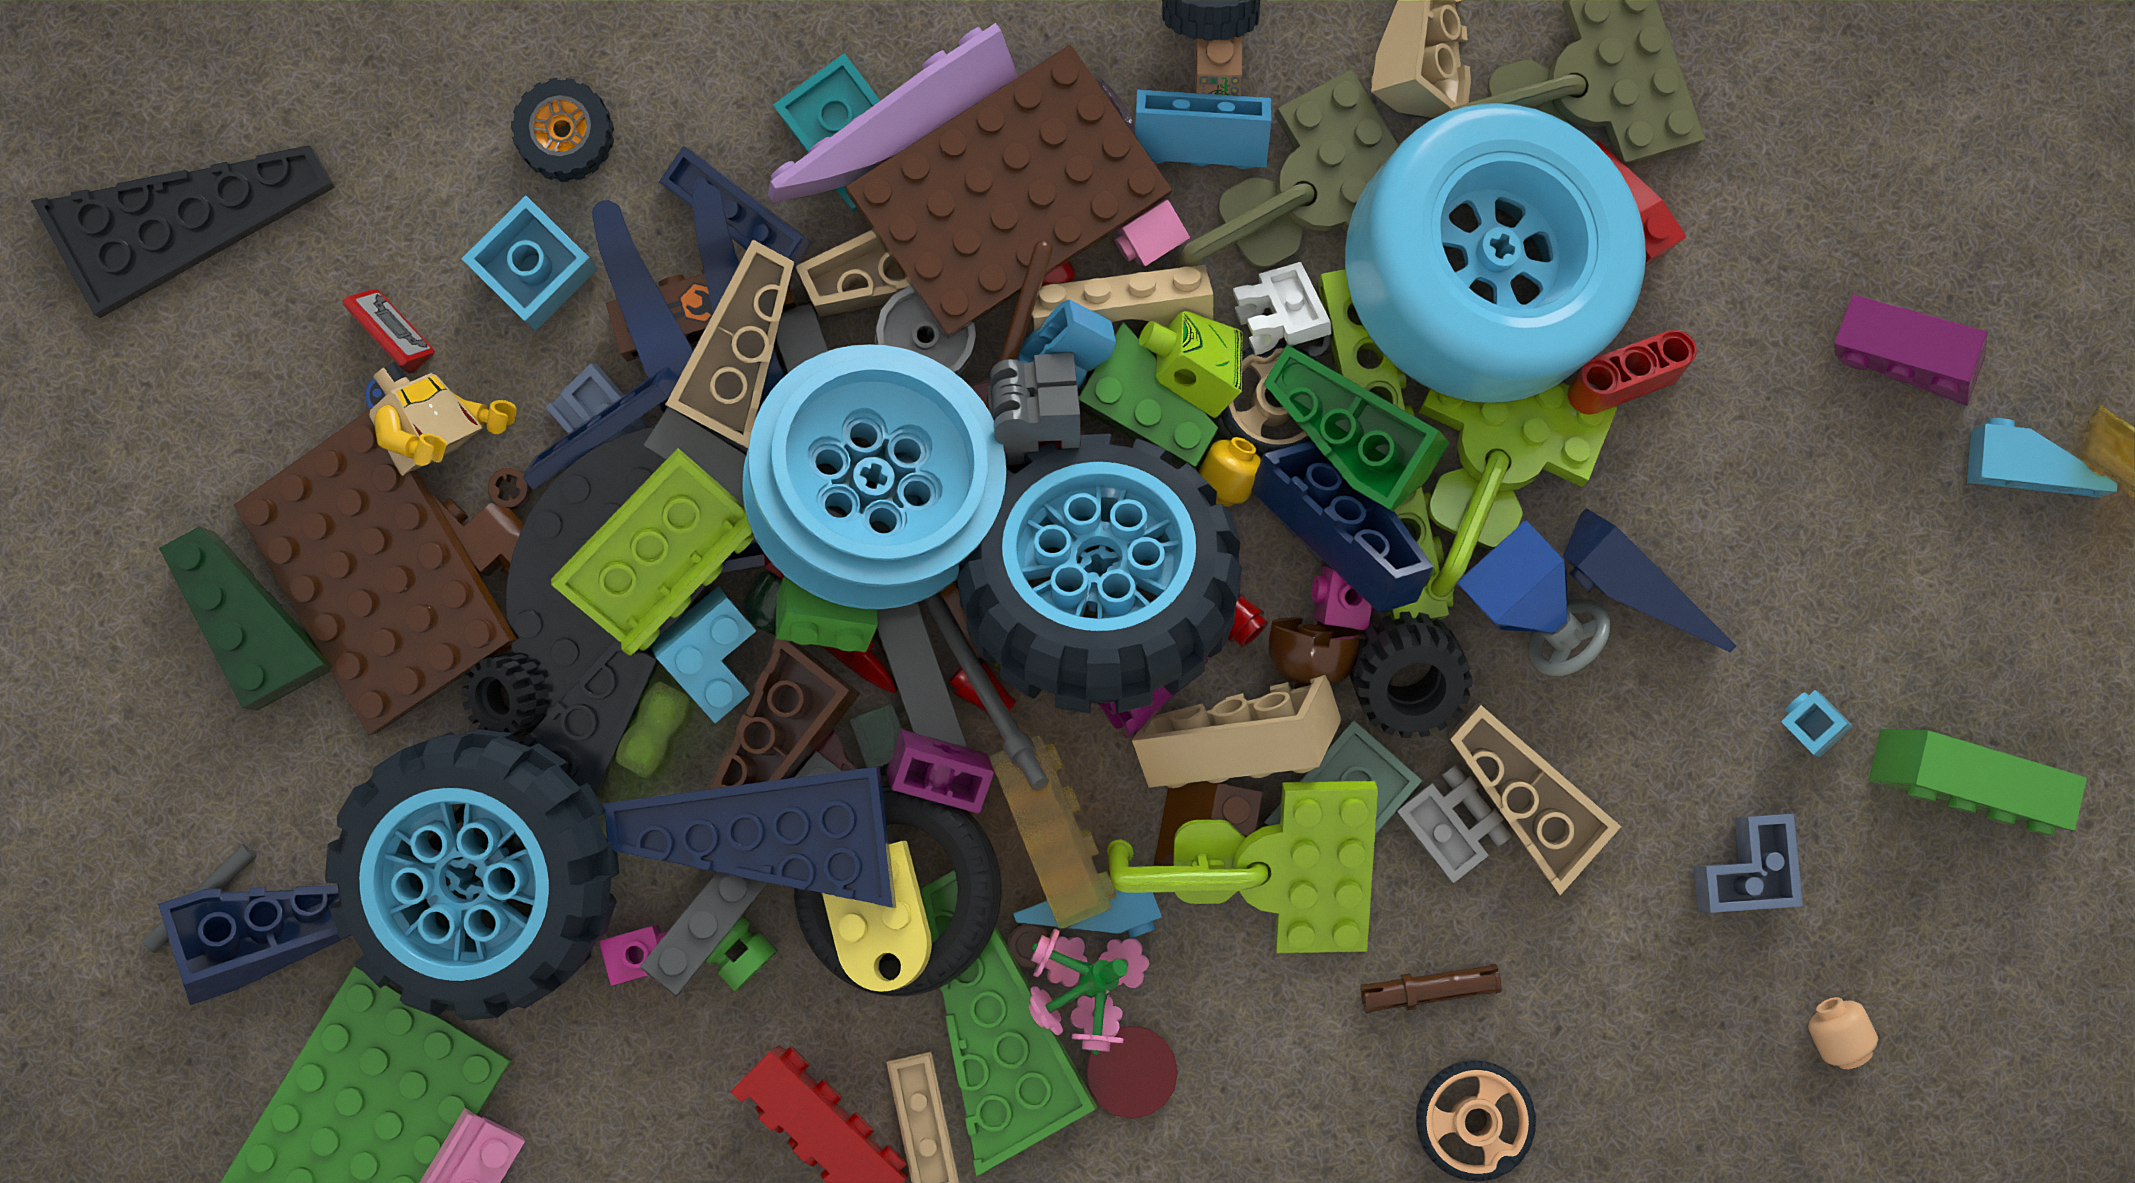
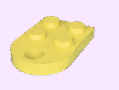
[822,841,932,992]

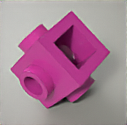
[1311,566,1376,630]

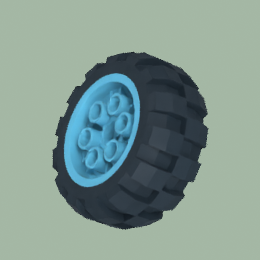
[957,434,1242,714]
[325,729,620,1021]

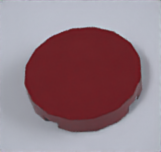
[1086,1025,1178,1119]

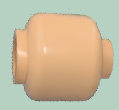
[1808,997,1878,1069]

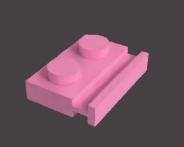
[419,1108,525,1183]

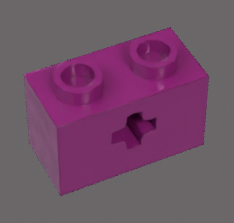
[886,729,994,814]

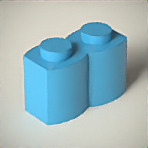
[1018,299,1116,389]

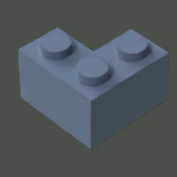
[1693,814,1803,913]

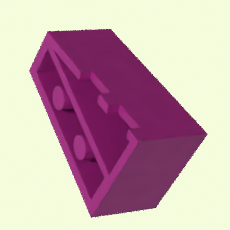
[1834,294,1988,406]

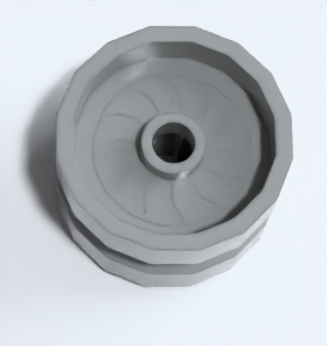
[874,286,976,377]

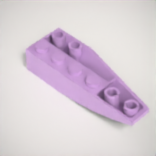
[767,23,1018,203]

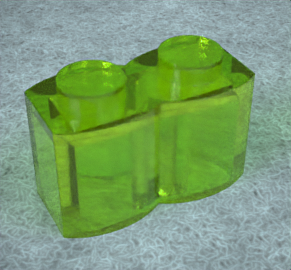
[616,682,695,779]

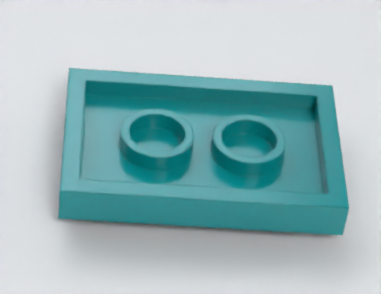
[773,53,880,214]

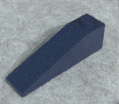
[1563,508,1736,653]
[158,885,352,1005]

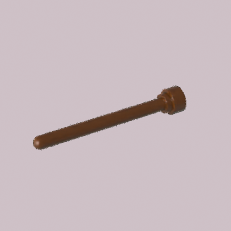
[985,240,1052,410]

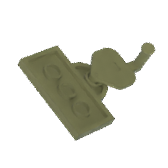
[1450,0,1705,166]
[1174,69,1399,268]

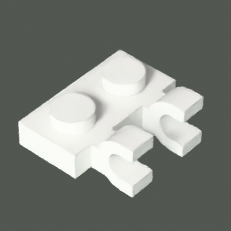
[1233,262,1331,355]

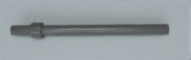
[923,592,1049,791]

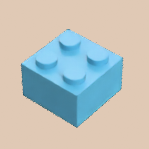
[461,195,598,331]

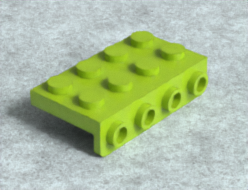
[551,448,754,656]

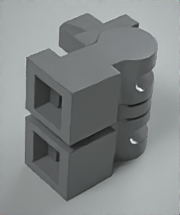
[987,352,1080,465]

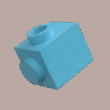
[1781,690,1853,757]

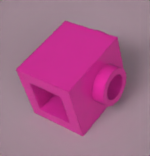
[599,925,667,986]

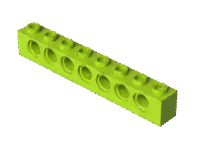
[1317,269,1453,621]

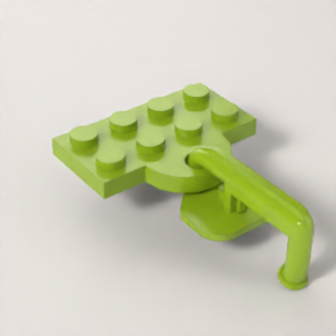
[1419,382,1617,601]
[1107,781,1378,953]

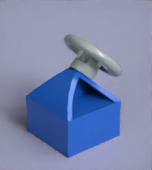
[1457,520,1610,676]

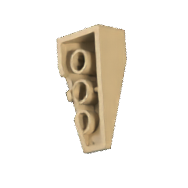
[1371,0,1471,118]

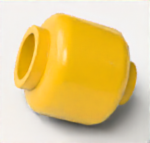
[1198,437,1261,507]

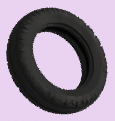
[794,784,1002,997]

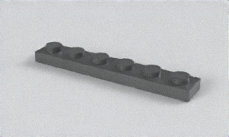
[640,751,841,997]

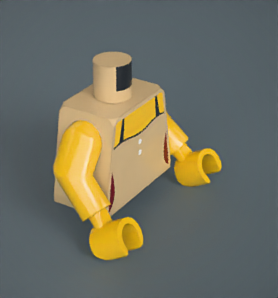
[369,362,517,476]

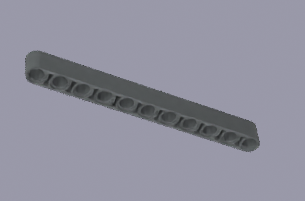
[776,301,968,748]

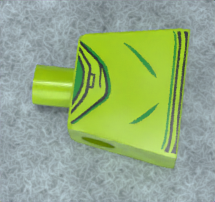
[1139,311,1243,418]

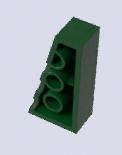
[159,526,333,711]

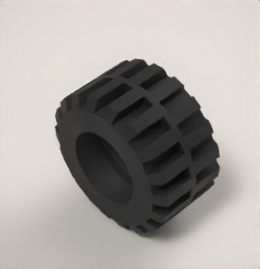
[1349,611,1473,738]

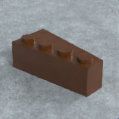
[710,639,860,789]

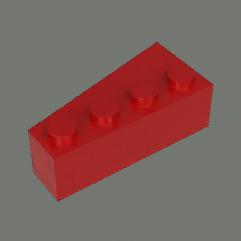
[730,1045,908,1183]

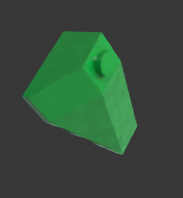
[1263,345,1450,511]

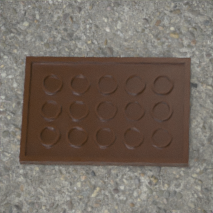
[846,44,1173,339]
[233,408,517,735]

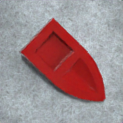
[821,641,897,693]

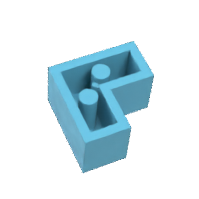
[650,585,756,723]

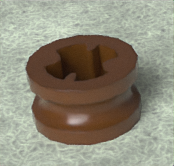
[488,468,532,510]

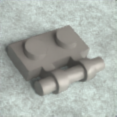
[1395,764,1512,883]

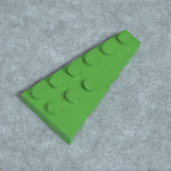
[921,870,1098,1177]

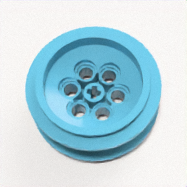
[742,344,1006,609]

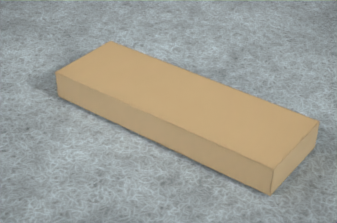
[886,1051,960,1183]

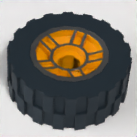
[1162,0,1260,41]
[511,78,614,182]

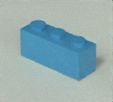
[1134,90,1271,169]

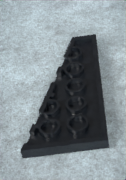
[31,145,335,318]
[429,640,659,888]

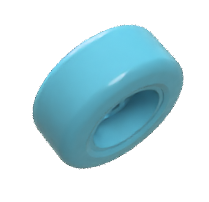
[1345,103,1646,403]

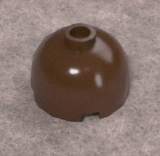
[1269,617,1361,689]

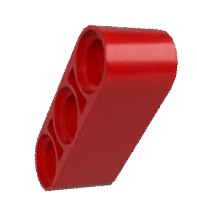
[1567,330,1697,415]

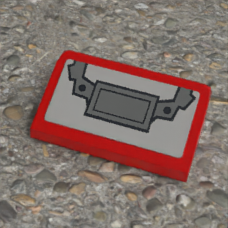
[342,289,435,374]

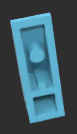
[1967,418,2117,498]

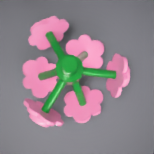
[1029,929,1149,1055]

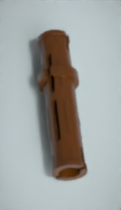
[1360,964,1502,1013]

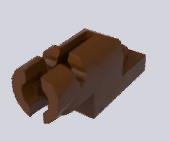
[432,495,524,576]

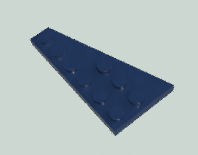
[604,767,896,908]

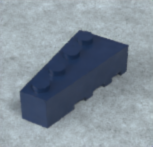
[1251,441,1434,613]

